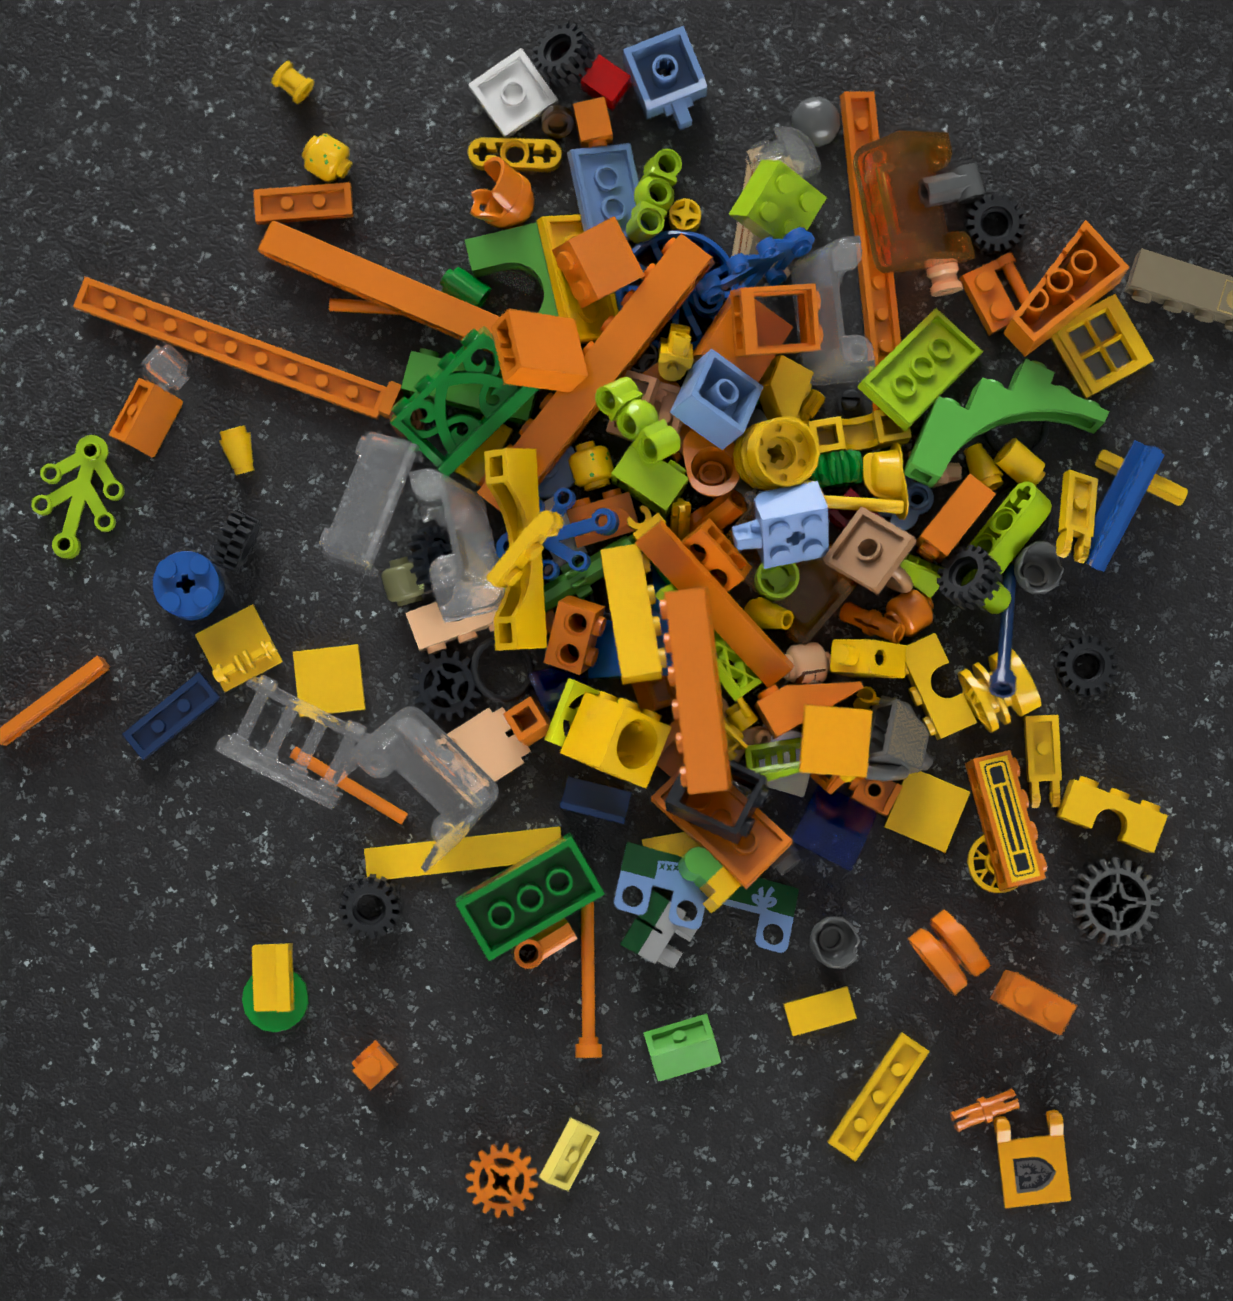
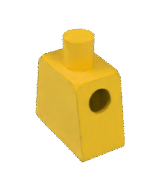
[830,639,907,678]

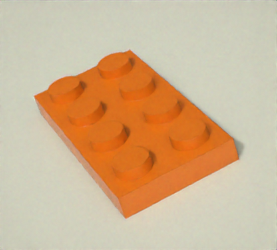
[651,765,792,889]

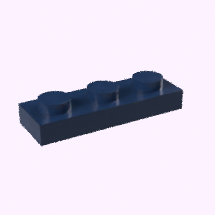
[122,672,221,760]

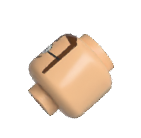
[784,642,831,685]

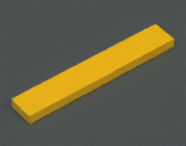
[364,826,562,879]

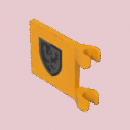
[993,1110,1071,1208]

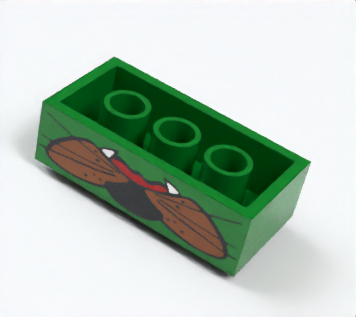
[455,832,605,961]

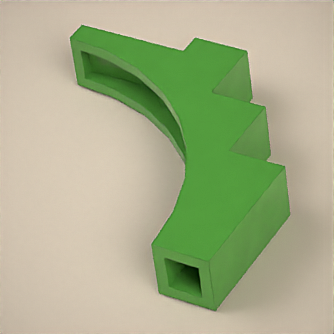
[903,359,1109,488]

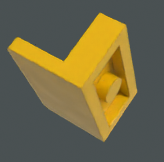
[252,943,295,1012]

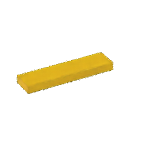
[827,1032,930,1162]

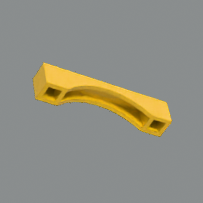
[484,448,547,651]

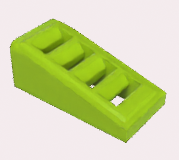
[900,553,944,598]
[745,737,801,782]

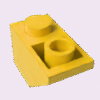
[758,355,814,420]

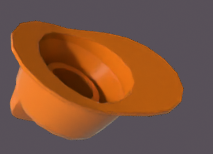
[683,429,740,499]

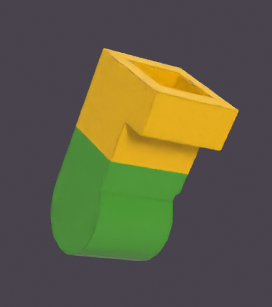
[678,847,741,913]

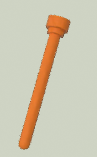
[575,901,602,1058]

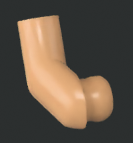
[733,726,772,763]

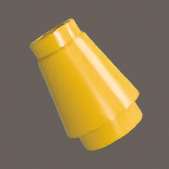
[219,425,254,475]
[964,443,1004,491]
[744,597,794,630]

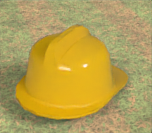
[863,442,909,520]

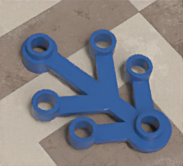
[696,227,815,304]
[496,488,620,581]

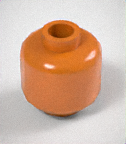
[884,589,934,637]

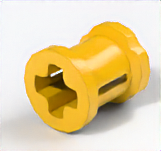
[271,61,314,104]

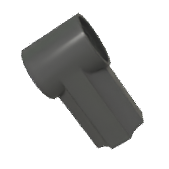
[918,163,986,208]

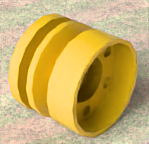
[733,416,820,491]
[958,649,1042,733]

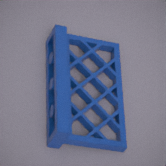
[1084,440,1165,572]

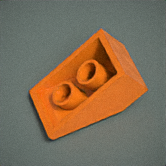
[754,682,864,740]

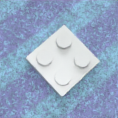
[468,48,558,138]

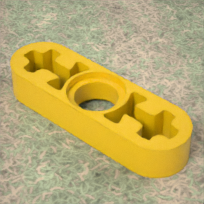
[468,138,562,172]

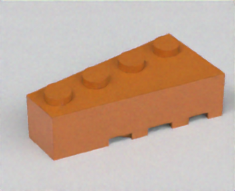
[1003,220,1129,357]

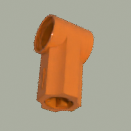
[689,489,748,549]
[511,918,577,969]

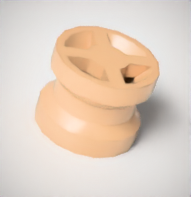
[926,262,963,297]

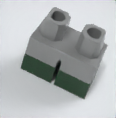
[620,890,697,968]

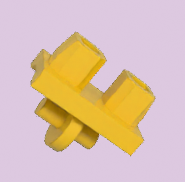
[658,323,693,381]

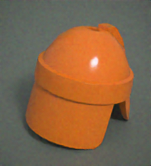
[470,157,535,229]

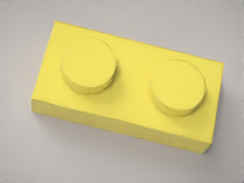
[539,1118,600,1191]

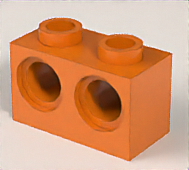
[680,518,752,592]
[543,595,606,675]

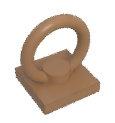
[823,506,917,595]

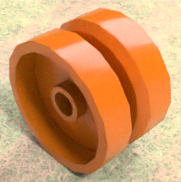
[907,909,990,995]

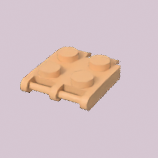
[434,707,531,798]

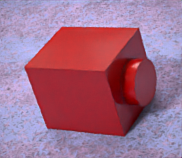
[579,54,631,111]

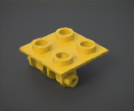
[195,604,283,692]

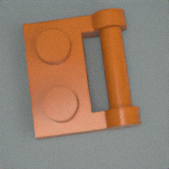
[959,252,1030,336]

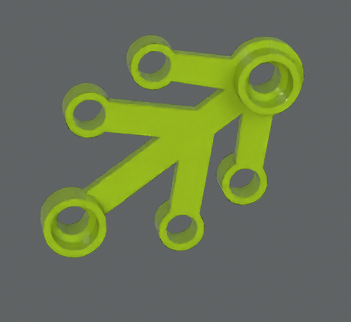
[31,435,125,559]

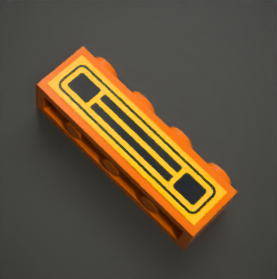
[965,750,1047,891]

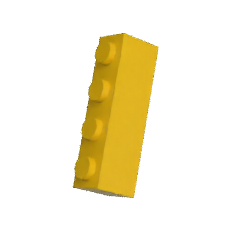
[600,544,667,685]

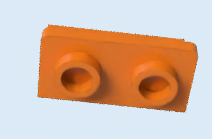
[566,488,638,548]

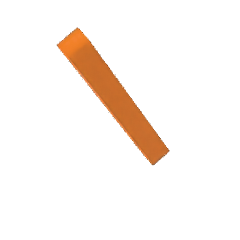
[258,221,500,355]

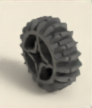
[1070,857,1161,947]

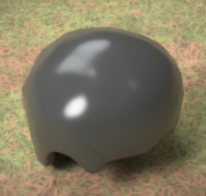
[791,97,840,147]
[1014,541,1064,594]
[809,917,860,968]

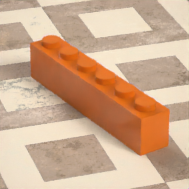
[660,587,732,794]

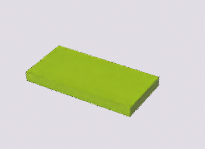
[857,308,983,432]

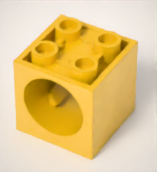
[560,691,672,788]

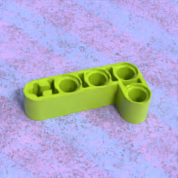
[961,481,1052,614]

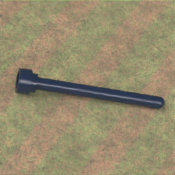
[989,563,1017,698]

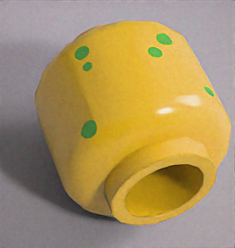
[302,134,352,183]
[568,441,614,491]

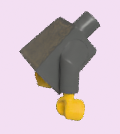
[839,686,934,782]

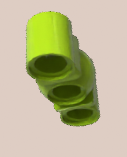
[626,149,682,244]
[595,377,681,464]

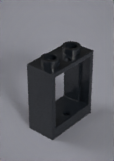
[665,760,770,845]

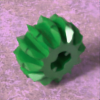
[811,449,863,490]

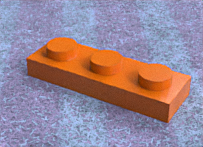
[253,182,354,225]

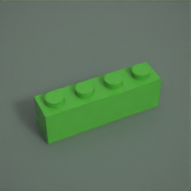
[401,349,538,425]

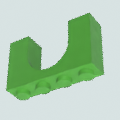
[465,222,558,363]

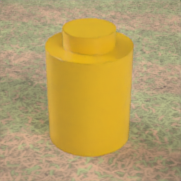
[994,438,1045,486]

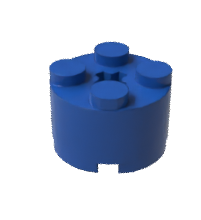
[153,551,225,620]

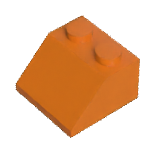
[552,216,645,309]

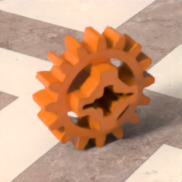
[466,1143,538,1218]

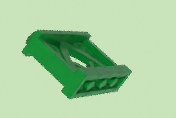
[390,326,540,478]

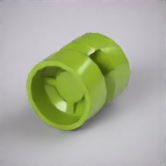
[754,563,800,602]

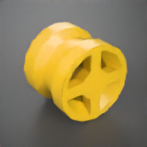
[669,199,701,232]

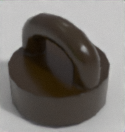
[541,105,574,138]

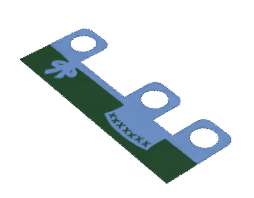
[614,842,799,953]

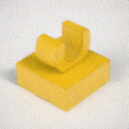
[627,505,667,541]

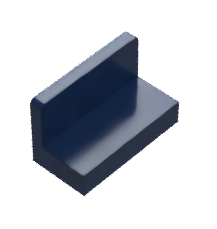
[559,776,632,824]

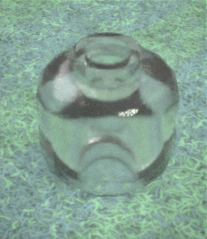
[140,345,190,392]

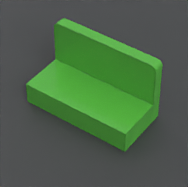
[644,1014,721,1081]

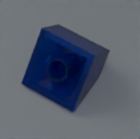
[790,784,878,871]

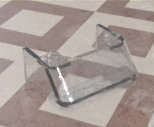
[319,432,424,578]
[332,706,499,872]

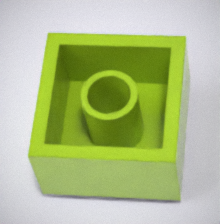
[729,160,827,240]
[611,441,689,519]

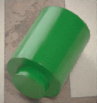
[440,266,492,308]

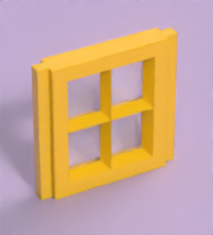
[1050,294,1154,399]

